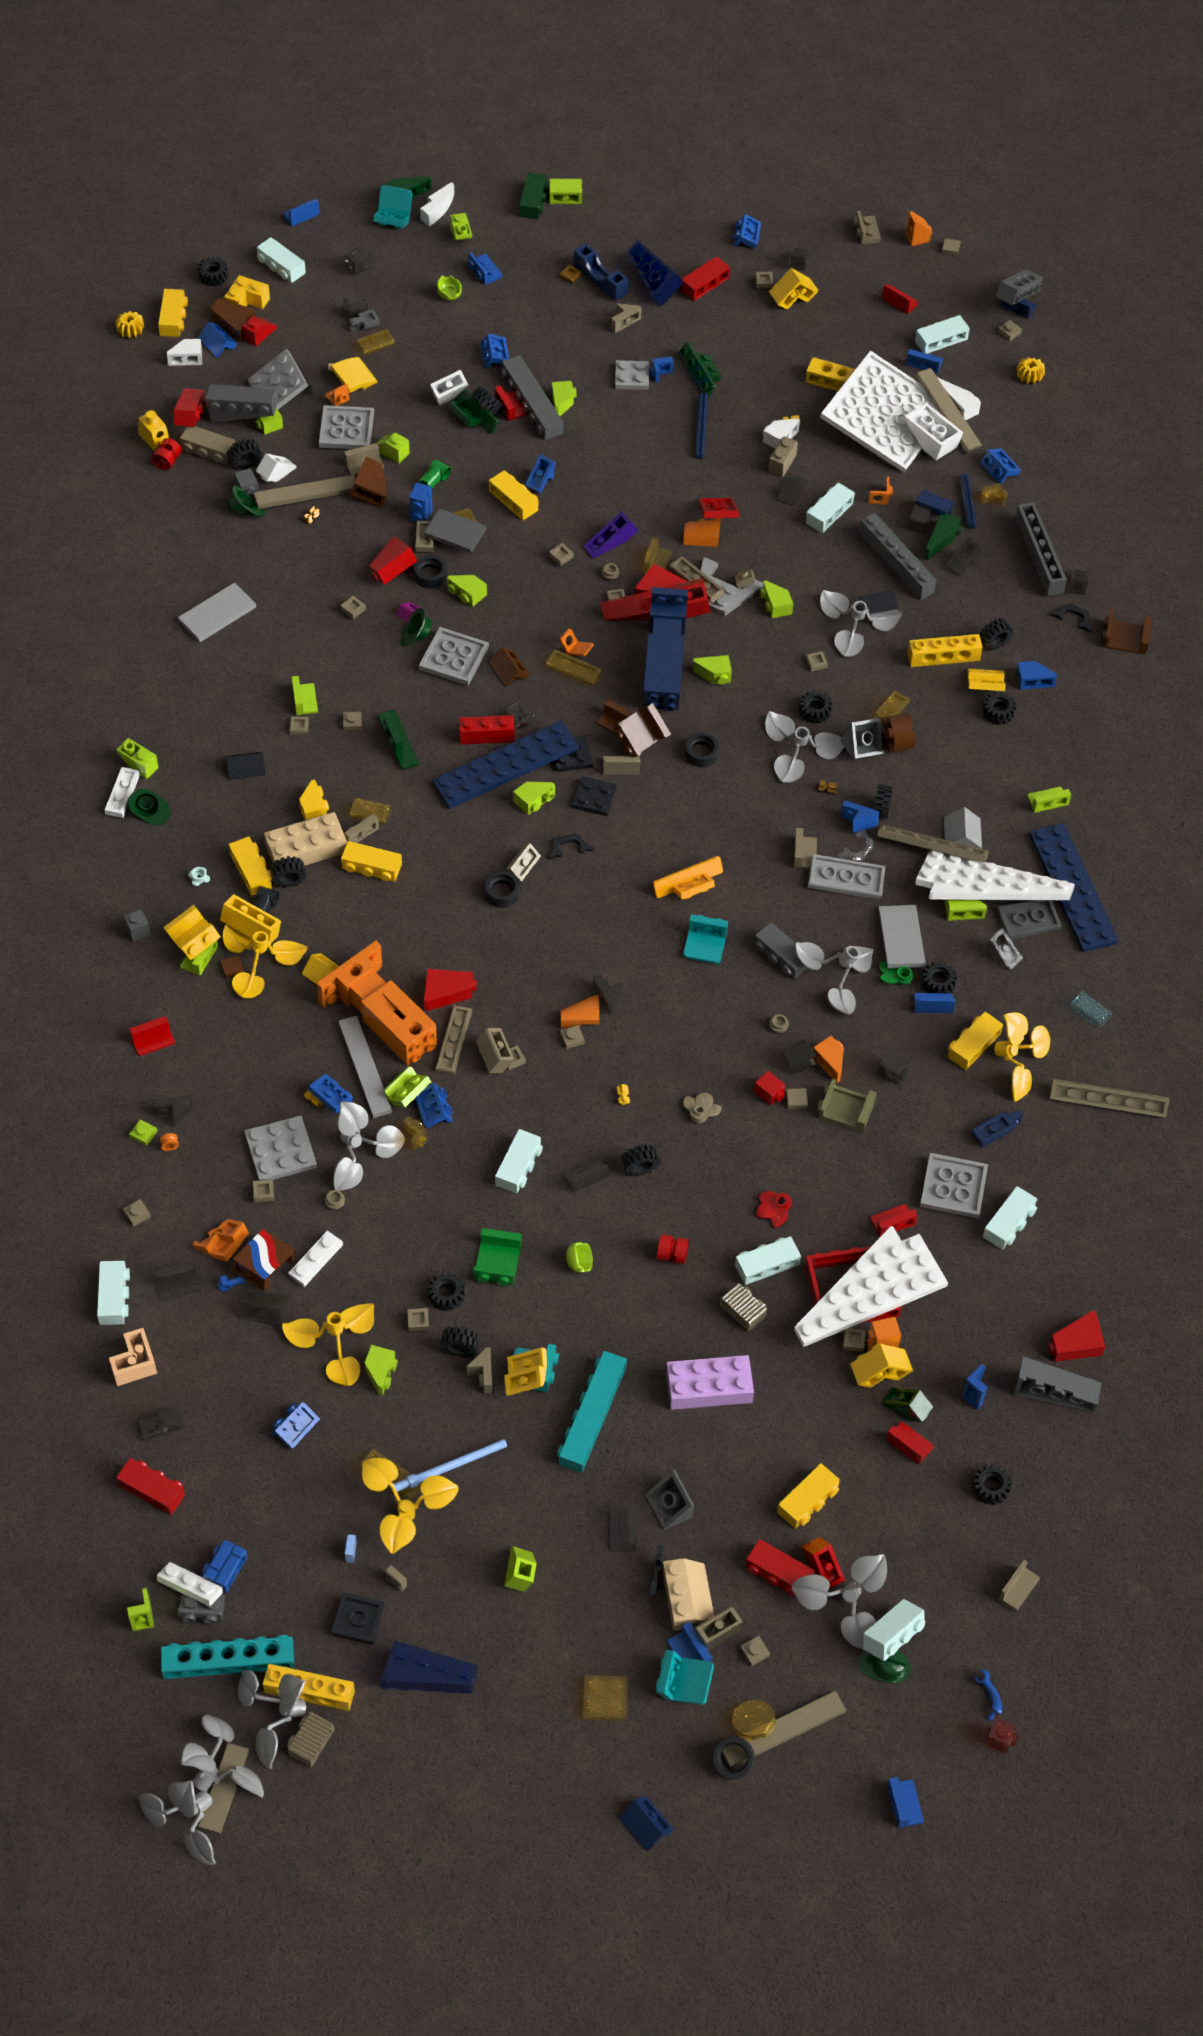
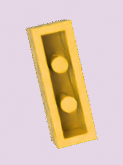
[158,289,188,337]
[489,470,539,520]
[229,837,273,896]
[341,841,402,882]
[220,894,281,943]
[948,1012,1003,1070]
[777,1463,840,1529]

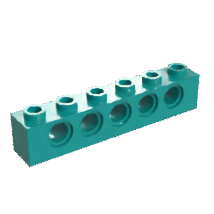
[161,1635,295,1679]

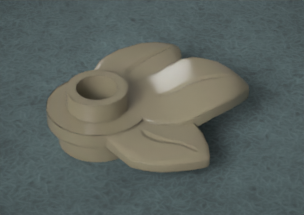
[683,1093,721,1123]

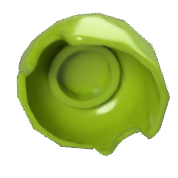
[437,276,462,300]
[566,1242,593,1273]

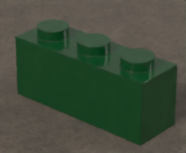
[519,172,549,220]

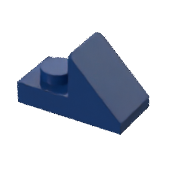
[525,454,555,493]
[842,801,879,832]

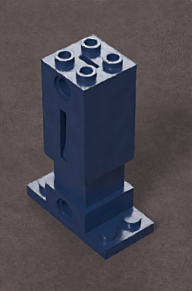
[643,587,688,711]

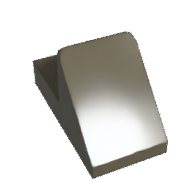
[611,303,641,333]
[467,1347,492,1394]

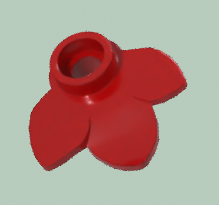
[756,1191,792,1228]

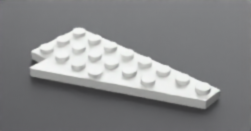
[915,849,1075,900]
[794,1226,948,1347]

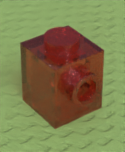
[986,1718,1018,1754]

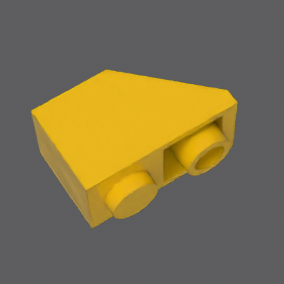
[299,779,329,821]

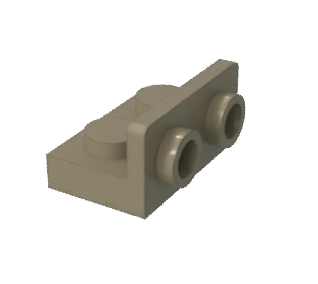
[853,211,881,244]

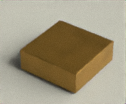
[559,265,582,285]

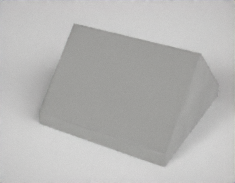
[944,807,982,849]

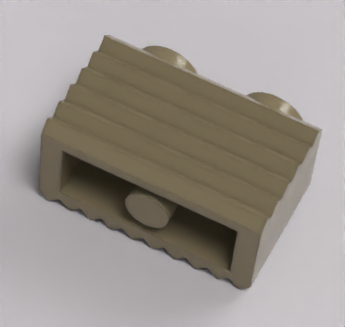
[768,436,798,477]
[476,1028,514,1073]
[720,1283,767,1332]
[695,1606,742,1650]
[287,1712,334,1768]

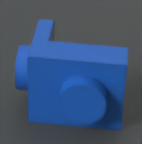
[650,357,673,382]

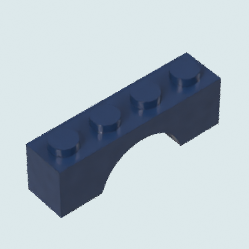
[574,243,629,300]

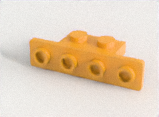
[653,856,723,900]

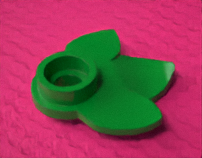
[879,962,913,984]

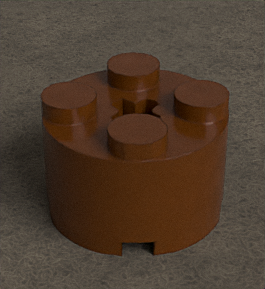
[882,713,916,753]

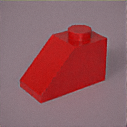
[242,316,277,347]
[802,1537,845,1590]

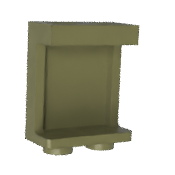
[817,1079,877,1133]

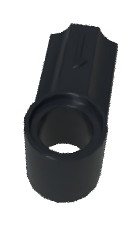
[253,886,280,913]

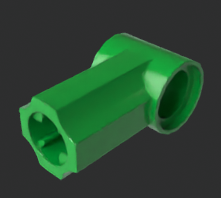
[418,459,451,489]

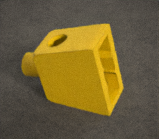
[138,411,169,451]

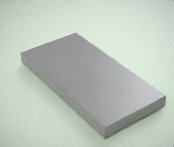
[178,583,256,642]
[808,854,886,899]
[878,905,926,968]

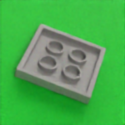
[247,349,308,410]
[319,405,374,449]
[419,627,489,686]
[244,1115,317,1181]
[920,1153,988,1219]

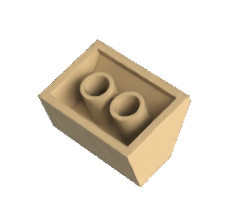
[662,1558,714,1631]

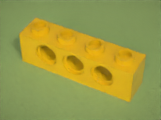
[805,357,856,391]
[907,634,983,667]
[263,1664,355,1711]

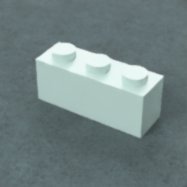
[257,237,306,283]
[915,315,969,354]
[806,483,855,533]
[495,1129,543,1194]
[983,1186,1037,1250]
[735,1236,801,1285]
[98,1261,130,1325]
[864,1599,925,1661]

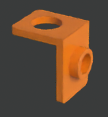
[325,384,349,406]
[869,477,893,504]
[560,629,594,656]

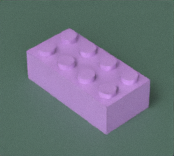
[666,1355,754,1410]

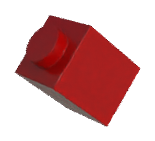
[754,1071,785,1106]

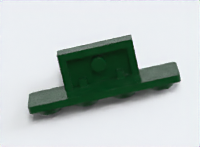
[678,341,722,398]
[448,389,499,434]
[379,709,419,770]

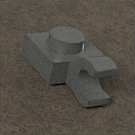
[349,309,380,332]

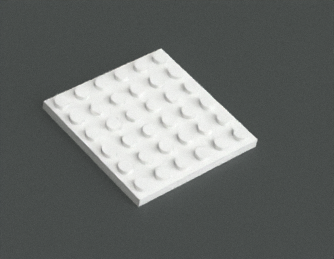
[820,351,940,473]

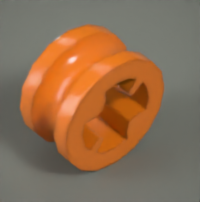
[160,1133,179,1151]

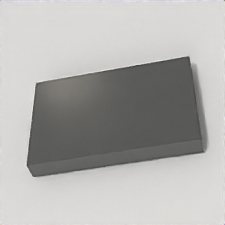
[424,509,486,553]
[996,900,1062,940]

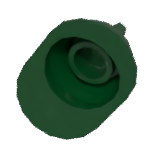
[226,486,264,517]
[400,608,432,647]
[128,789,171,825]
[859,1650,910,1684]

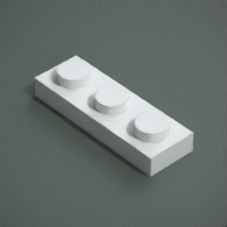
[105,767,140,818]
[288,1231,343,1287]
[157,1562,222,1607]

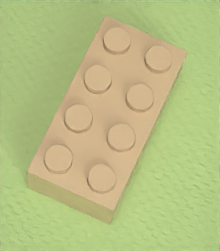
[264,812,347,866]

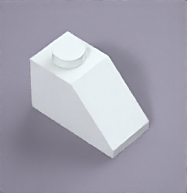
[167,339,202,366]
[430,370,468,406]
[763,419,800,448]
[256,454,297,482]

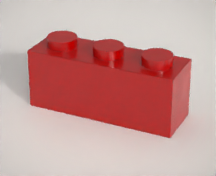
[681,256,730,301]
[174,388,207,427]
[459,715,515,745]
[116,1458,185,1515]
[745,1539,815,1597]

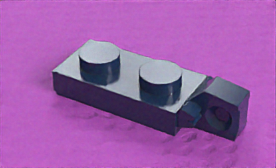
[971,1109,1023,1148]

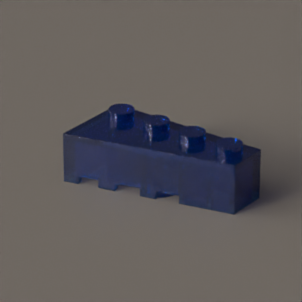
[627,240,684,306]
[381,1640,478,1694]

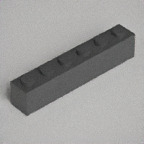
[501,355,564,440]
[1015,502,1067,596]
[859,513,936,600]

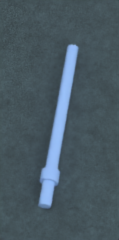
[394,1439,507,1492]

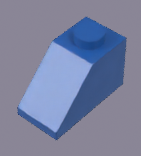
[1016,661,1057,690]

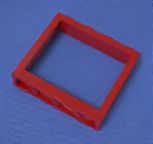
[805,1245,901,1323]

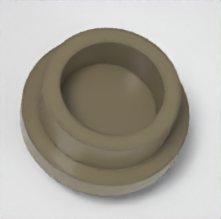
[602,563,619,580]
[769,1014,789,1033]
[325,1190,345,1210]

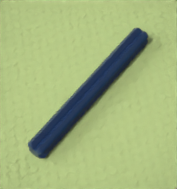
[695,393,708,459]

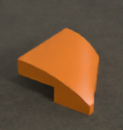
[683,518,721,547]
[561,995,599,1028]
[192,1219,249,1262]

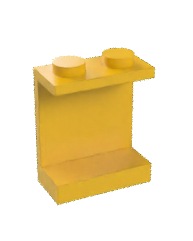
[163,905,220,960]

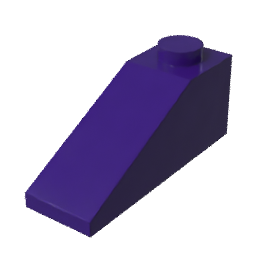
[583,511,639,558]

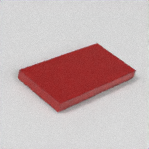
[699,498,739,518]

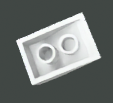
[904,403,963,460]

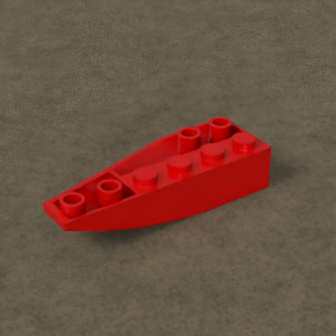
[600,578,711,620]

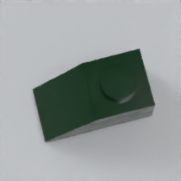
[882,1387,933,1422]

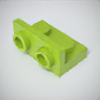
[383,1066,431,1107]

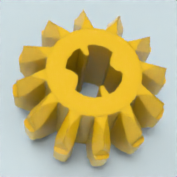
[115,311,144,339]
[1017,356,1045,384]

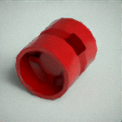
[151,438,182,471]
[657,1234,689,1265]

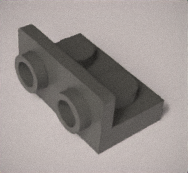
[177,1593,225,1625]

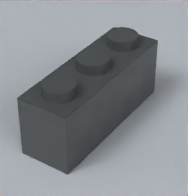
[754,922,808,980]

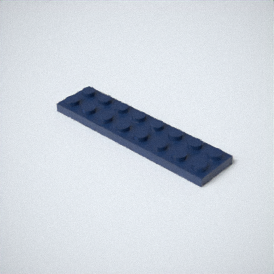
[432,720,579,809]
[1029,823,1118,953]

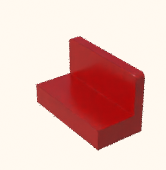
[882,284,918,314]
[494,385,526,421]
[129,1016,175,1056]
[870,1204,918,1237]
[886,1422,934,1464]

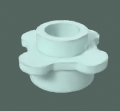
[188,867,210,886]

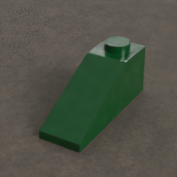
[381,176,432,198]
[924,513,963,560]

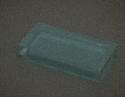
[1070,991,1113,1028]

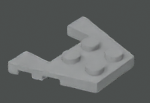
[701,557,763,616]

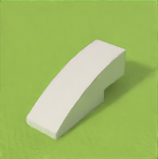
[420,182,454,226]

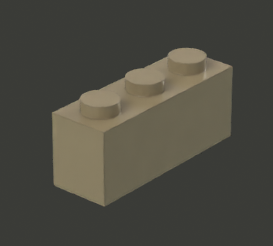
[180,426,235,465]

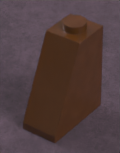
[210,298,255,342]
[350,457,387,508]

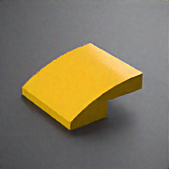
[331,357,377,393]
[967,668,1006,691]
[504,1347,547,1396]

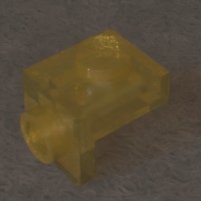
[979,483,1008,506]
[403,1116,427,1151]

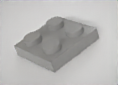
[615,360,649,390]

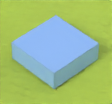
[345,1534,357,1563]

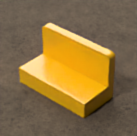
[302,953,339,984]

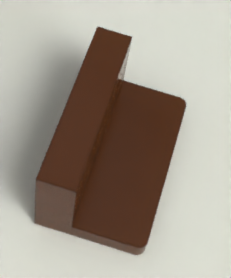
[489,647,530,686]
[596,699,633,734]

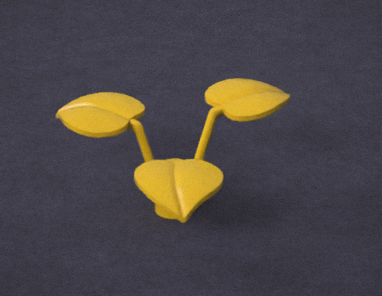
[223,924,308,998]
[994,1013,1050,1101]
[282,1303,374,1386]
[362,1458,458,1554]

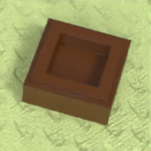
[220,955,244,979]

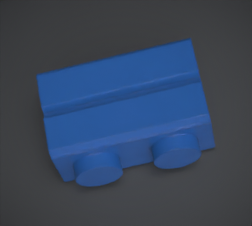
[409,483,433,523]
[202,1540,247,1593]

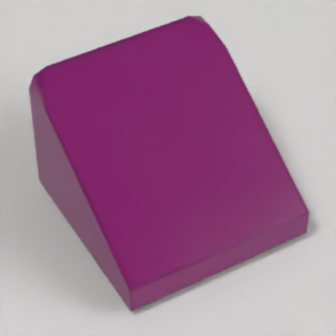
[396,602,419,623]

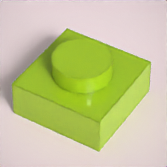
[129,1119,157,1146]

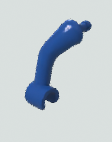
[217,1276,247,1292]
[975,1669,1003,1721]

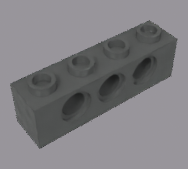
[995,269,1043,305]

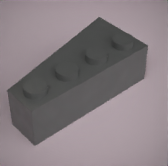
[205,384,278,423]
[1014,1356,1101,1413]

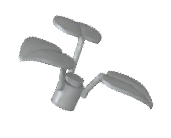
[820,590,902,657]
[765,711,845,783]
[795,942,873,1015]
[333,1102,405,1191]
[792,1554,887,1649]
[238,1670,306,1769]
[181,1715,264,1798]
[138,1780,216,1865]

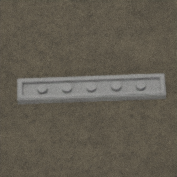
[338,1016,392,1118]

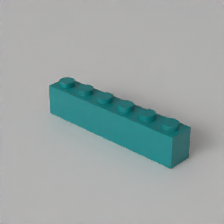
[557,1351,627,1473]

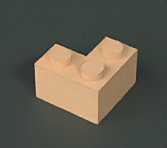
[109,1328,157,1386]

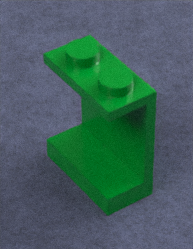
[473,1228,522,1286]

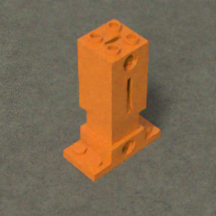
[317,941,437,1066]

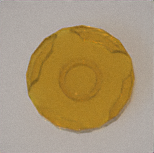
[732,1700,776,1741]

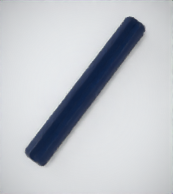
[960,473,977,529]

